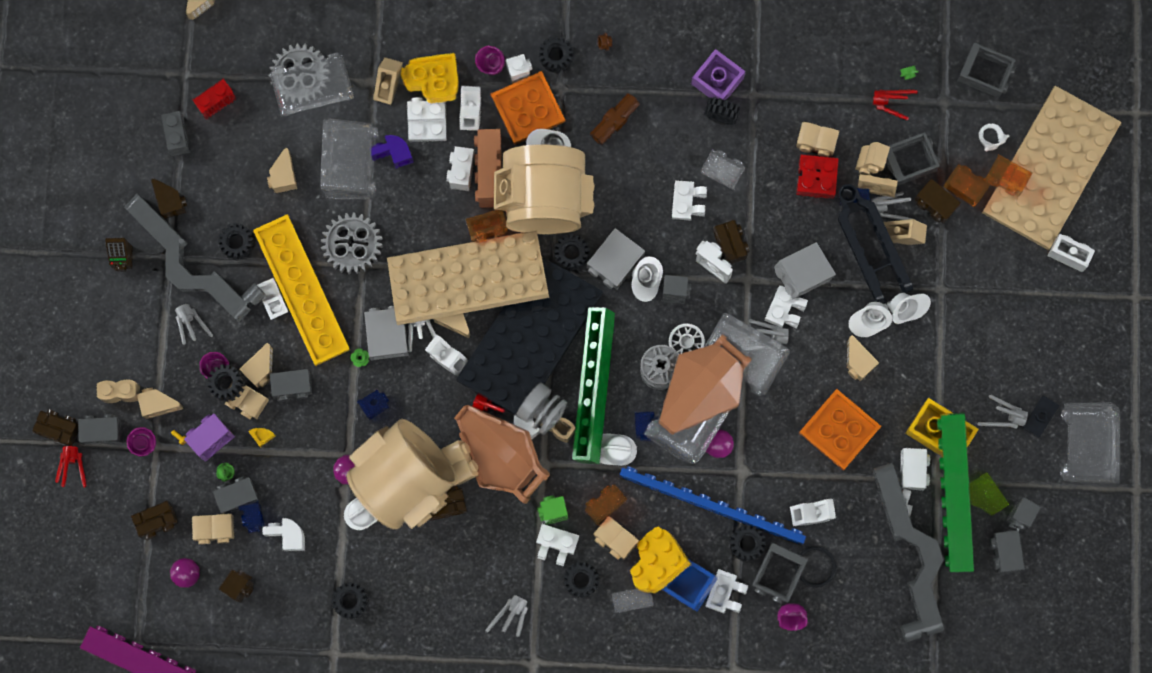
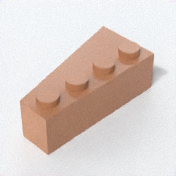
[474,129,502,208]

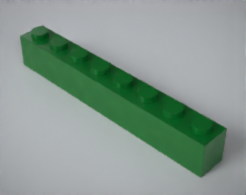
[572,308,615,464]
[937,413,974,572]

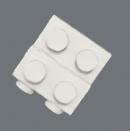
[407,97,447,142]
[696,241,733,283]

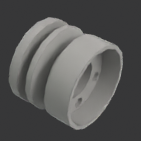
[640,345,679,390]
[517,383,568,435]

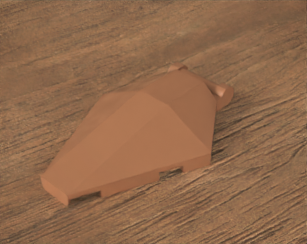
[659,334,752,434]
[454,405,550,504]

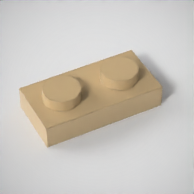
[857,174,898,197]

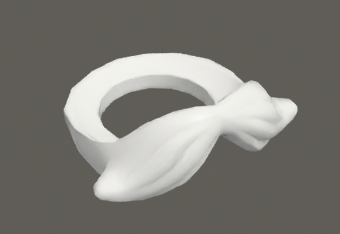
[979,124,1009,151]

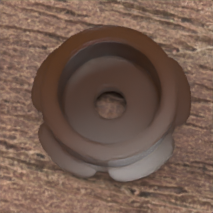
[597,33,612,51]

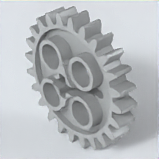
[269,43,330,105]
[321,212,383,274]

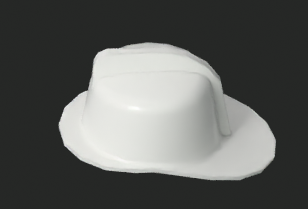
[526,129,571,147]
[631,257,663,302]
[887,293,931,324]
[849,302,892,337]
[600,433,637,466]
[344,498,378,530]

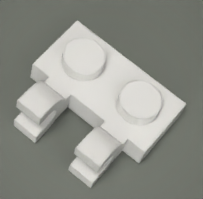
[672,181,707,220]
[764,285,808,329]
[536,524,579,567]
[706,569,748,613]

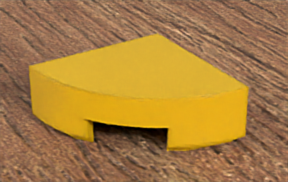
[248,428,276,448]

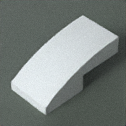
[257,278,288,320]

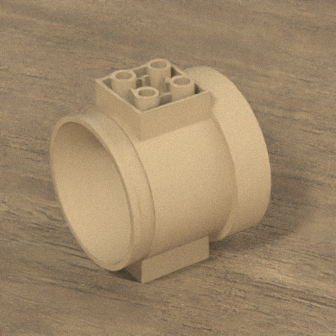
[494,145,594,234]
[347,419,457,530]

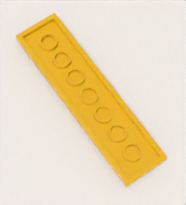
[253,214,350,366]

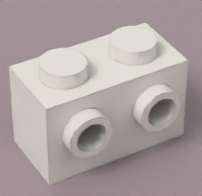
[447,146,475,191]
[1048,234,1095,272]
[900,448,930,490]

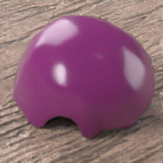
[475,46,505,75]
[199,352,229,379]
[126,427,156,457]
[703,429,734,458]
[333,454,355,485]
[170,558,200,588]
[777,603,807,631]

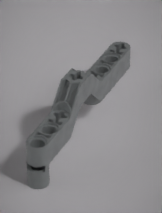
[124,193,266,322]
[873,463,944,642]

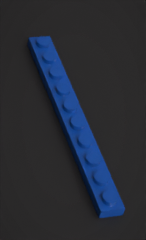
[619,466,806,546]

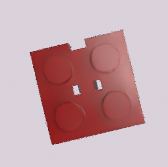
[796,155,839,199]

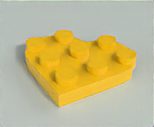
[401,53,459,104]
[631,527,691,593]

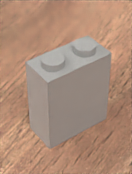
[587,228,645,290]
[774,242,836,299]
[364,306,409,360]

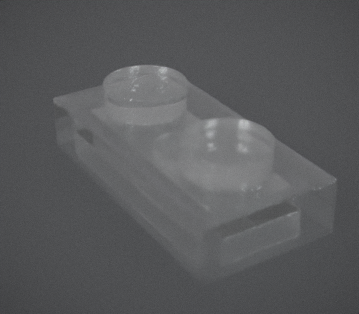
[612,589,654,613]

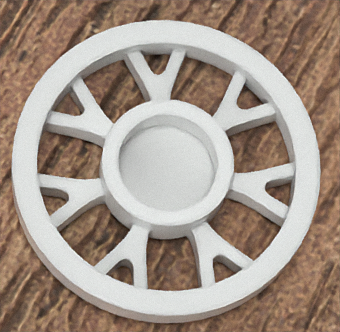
[669,324,705,354]

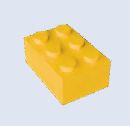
[905,398,979,457]

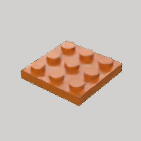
[491,71,565,145]
[799,389,881,471]

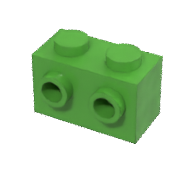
[538,495,568,525]

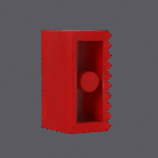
[193,79,236,119]

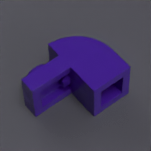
[369,135,413,168]

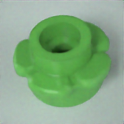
[900,66,918,80]
[351,348,369,367]
[216,462,235,482]

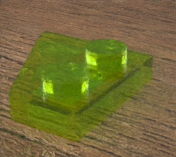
[969,472,1009,516]

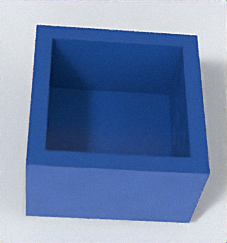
[662,559,718,612]

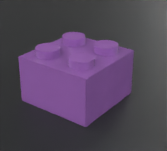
[692,49,745,100]
[184,414,235,462]

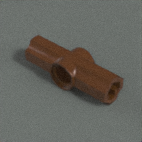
[590,94,640,145]

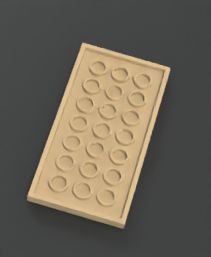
[982,86,1121,250]
[387,230,549,325]

